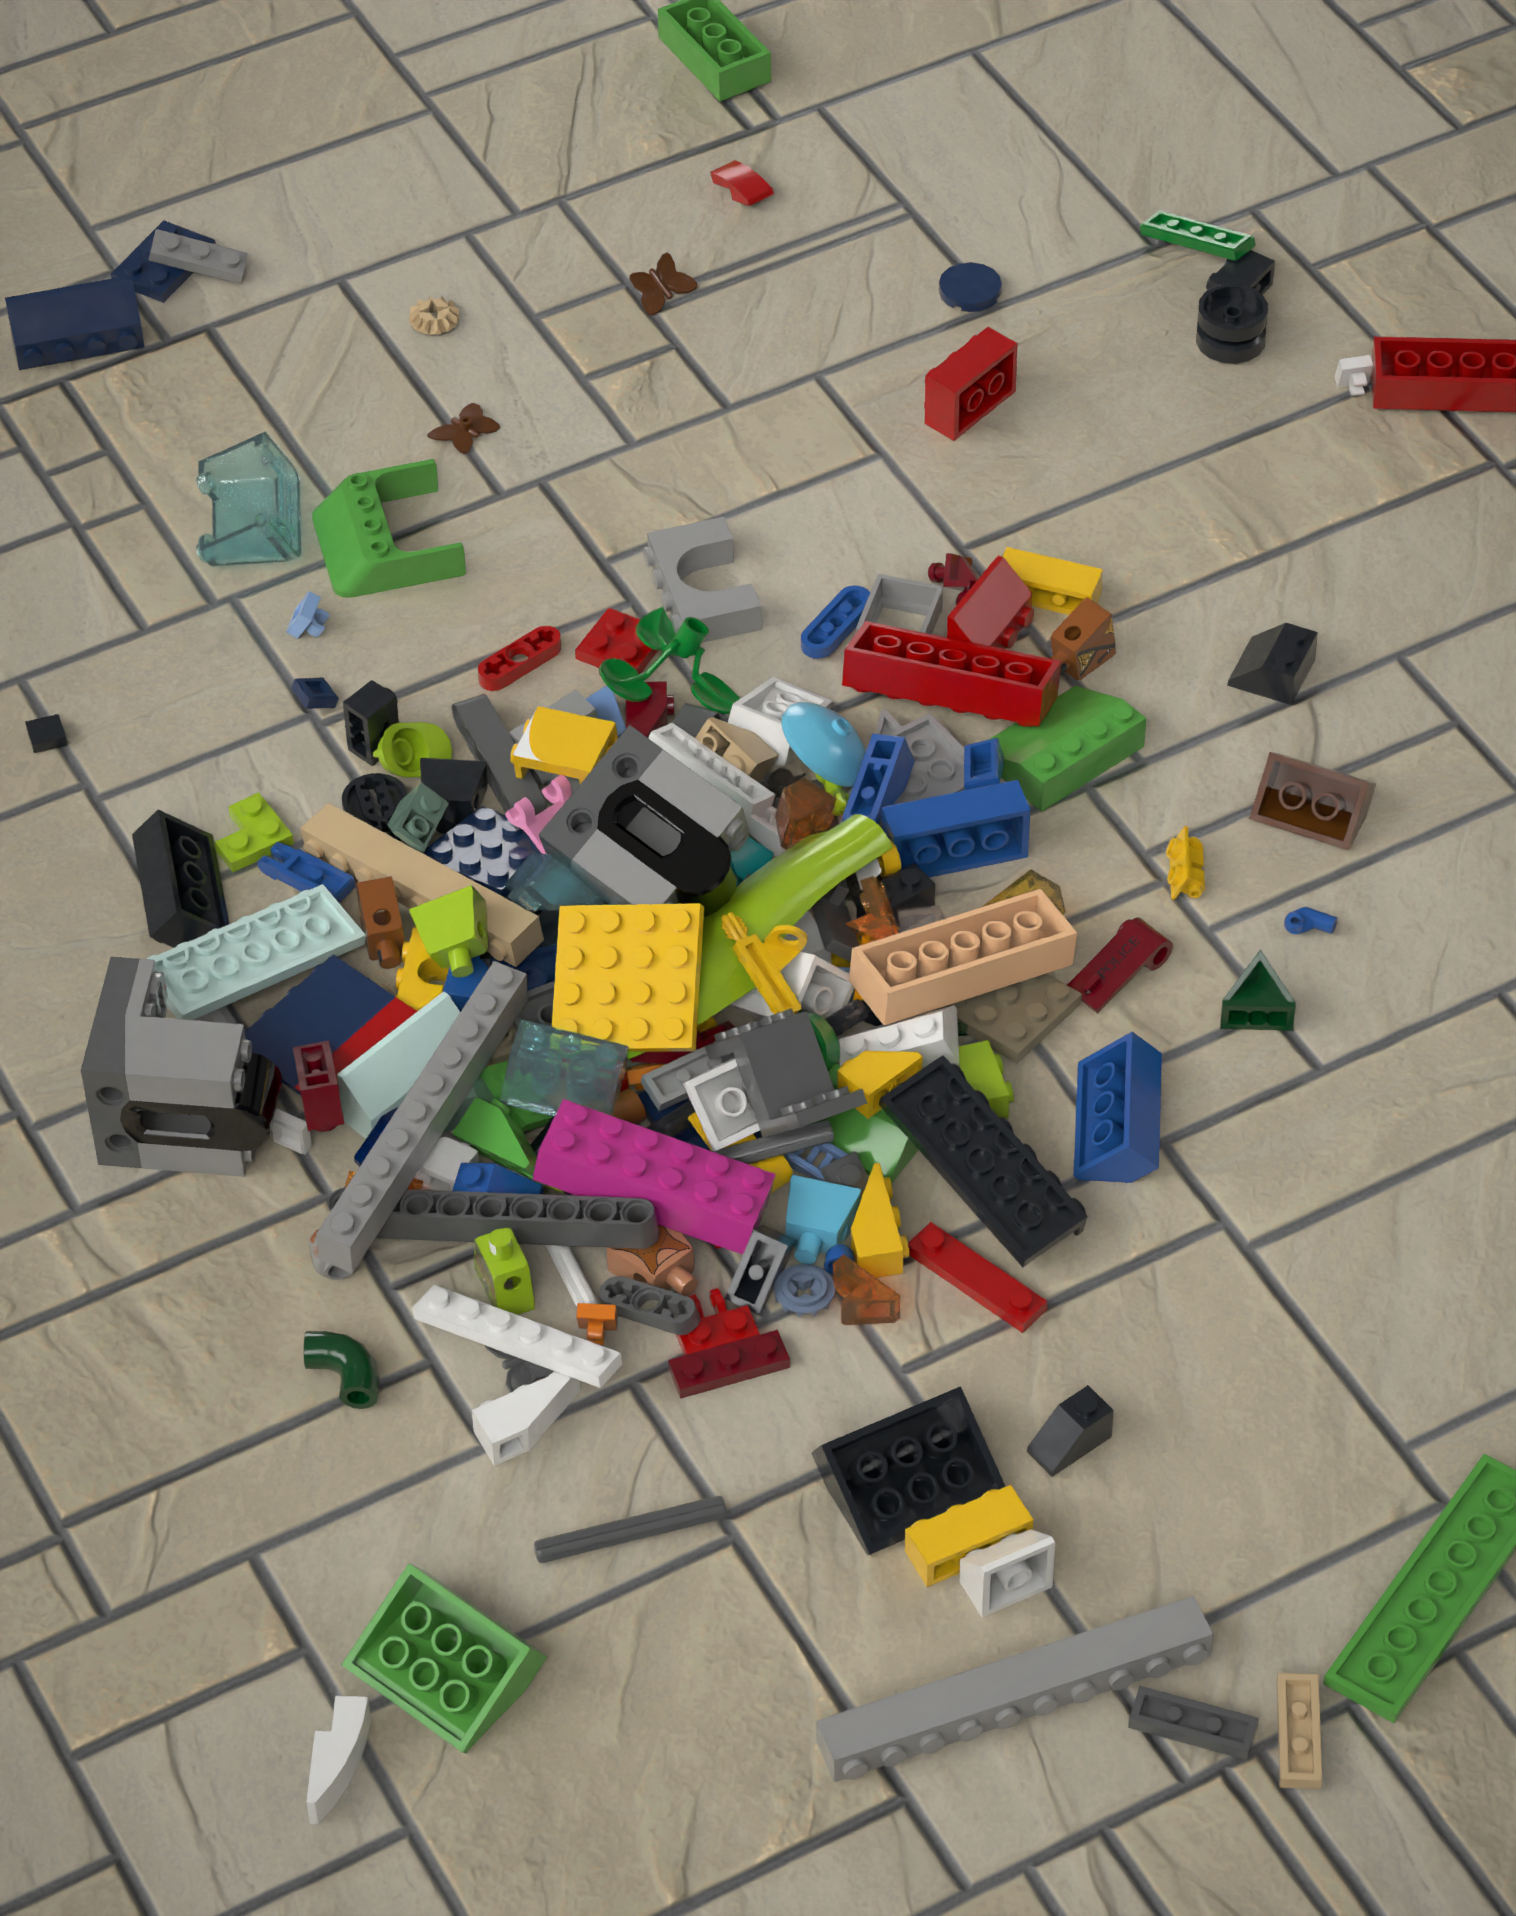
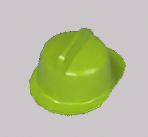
[373,722,452,778]

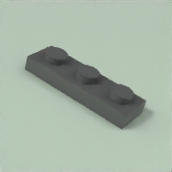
[1128,1686,1259,1760]

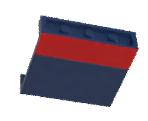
[245,955,417,1131]

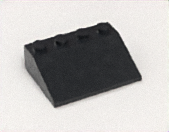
[811,1386,1006,1556]

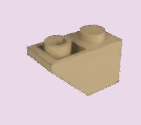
[695,717,779,782]

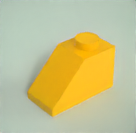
[837,1051,923,1119]

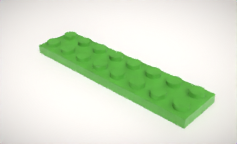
[1323,1454,1516,1723]

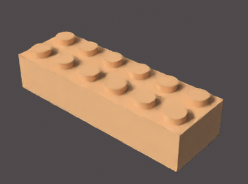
[849,889,1077,1026]

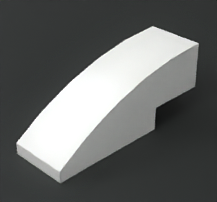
[306,1696,371,1824]

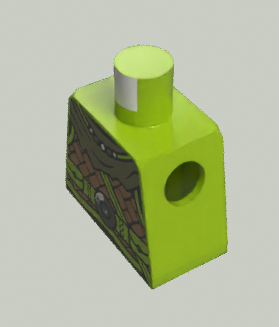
[474,1227,535,1315]

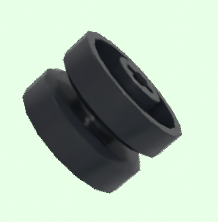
[1196,283,1268,364]

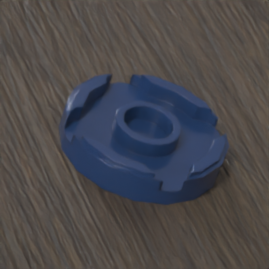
[939,262,1002,312]

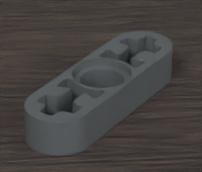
[599,1276,700,1335]

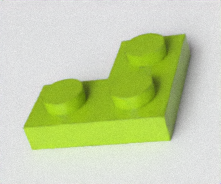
[214,792,294,873]

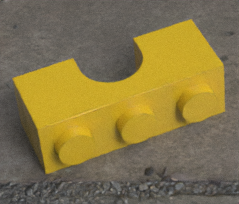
[395,927,449,1012]

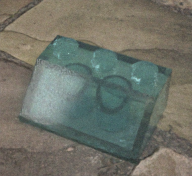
[504,853,604,911]
[500,1019,629,1117]

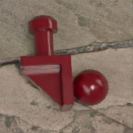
[927,553,979,605]

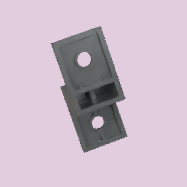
[705,1008,867,1137]

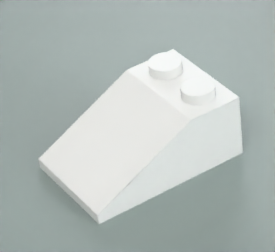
[728,677,834,766]
[683,1057,760,1152]

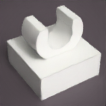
[1335,355,1373,396]

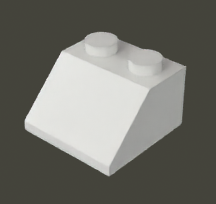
[959,1529,1055,1618]

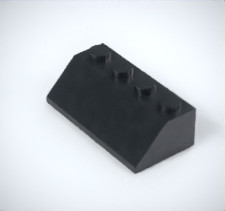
[132,809,229,948]

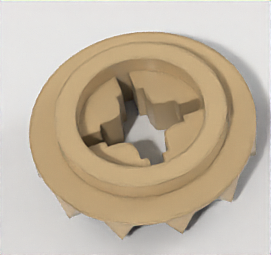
[409,296,459,335]

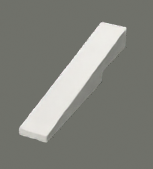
[648,723,813,857]

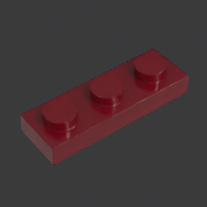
[668,1329,790,1399]

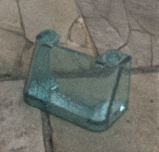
[196,431,301,567]

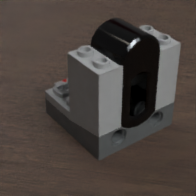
[539,725,749,917]
[81,956,283,1177]

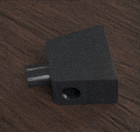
[420,758,488,834]

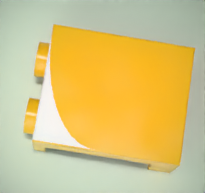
[510,706,618,784]

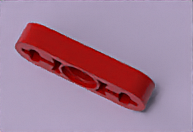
[478,625,561,691]

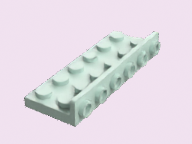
[147,884,366,1020]

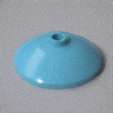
[781,702,866,787]

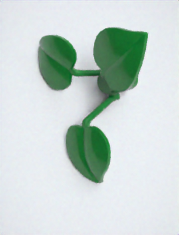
[599,607,741,714]

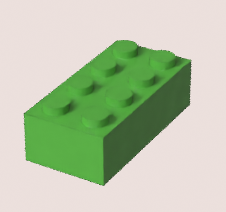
[658,0,771,101]

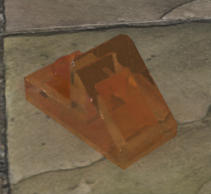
[846,876,899,941]
[833,1254,900,1325]

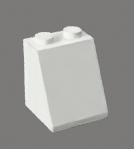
[730,951,854,1019]

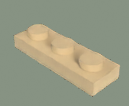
[1276,1673,1322,1789]

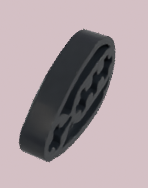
[342,773,408,844]

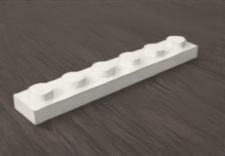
[412,1285,622,1388]

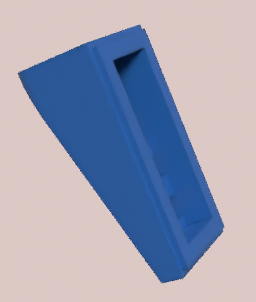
[964,738,1004,790]

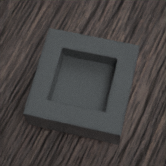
[819,1151,869,1190]

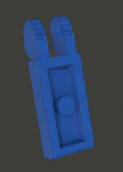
[257,842,356,903]

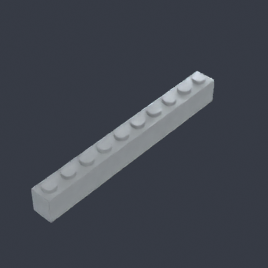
[316,961,528,1273]
[816,1596,1214,1782]

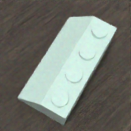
[337,992,460,1144]

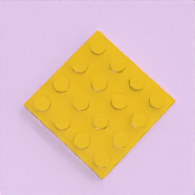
[550,903,704,1052]

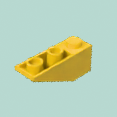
[851,1163,909,1281]

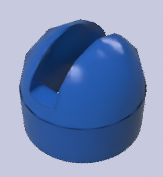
[824,1243,855,1277]

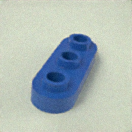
[801,585,870,659]

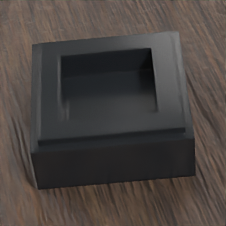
[25,714,67,753]

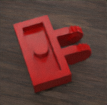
[676,1288,760,1355]

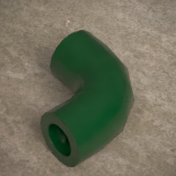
[303,1331,379,1409]

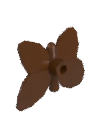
[629,252,698,316]
[427,403,500,454]

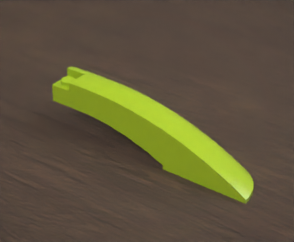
[611,814,893,1063]

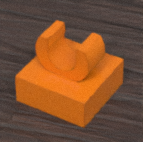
[576,1303,618,1346]

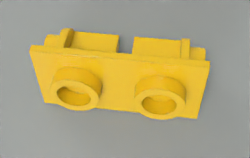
[1166,826,1205,900]

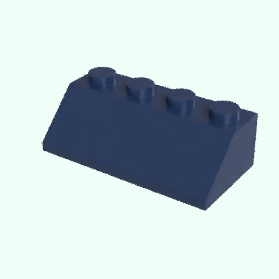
[5,275,145,370]

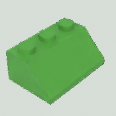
[806,1063,918,1184]

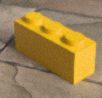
[1002,547,1103,615]
[905,1485,1034,1587]

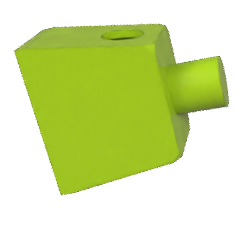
[409,885,488,978]

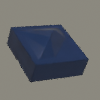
[291,677,339,709]

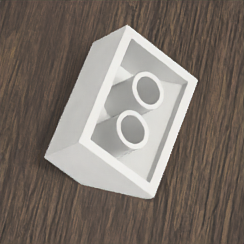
[839,1005,959,1069]

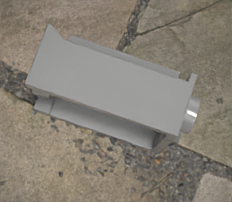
[856,574,943,634]

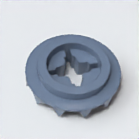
[774,1264,835,1318]

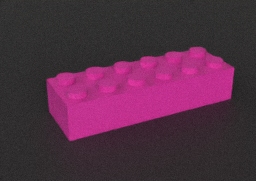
[532,1099,776,1255]

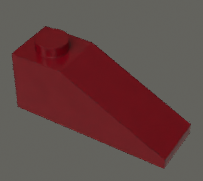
[626,681,674,738]
[293,1041,345,1132]

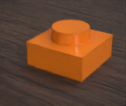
[622,1063,663,1090]

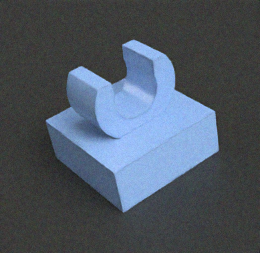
[286,591,329,639]

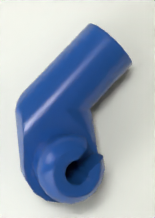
[1284,907,1338,934]

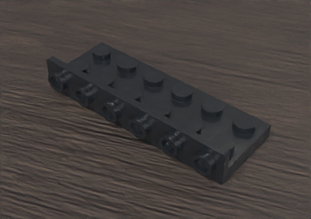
[879,1055,1088,1268]

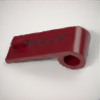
[1067,917,1173,1014]

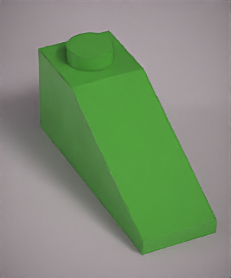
[452,1097,546,1186]

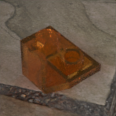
[775,777,837,850]

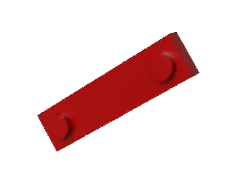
[908,1222,1048,1333]

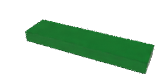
[1140,210,1256,261]

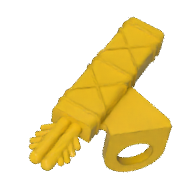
[721,912,808,1014]

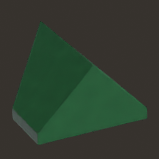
[1220,949,1296,1031]

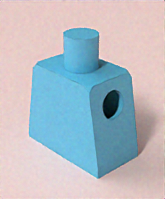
[785,1175,861,1264]

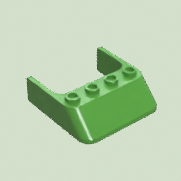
[312,459,466,598]

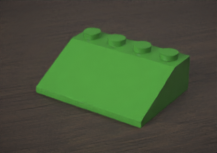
[989,686,1146,812]
[341,1563,547,1753]

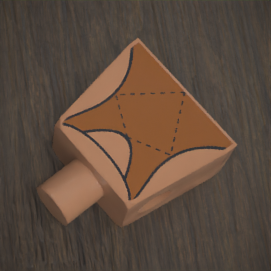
[607,1225,698,1296]

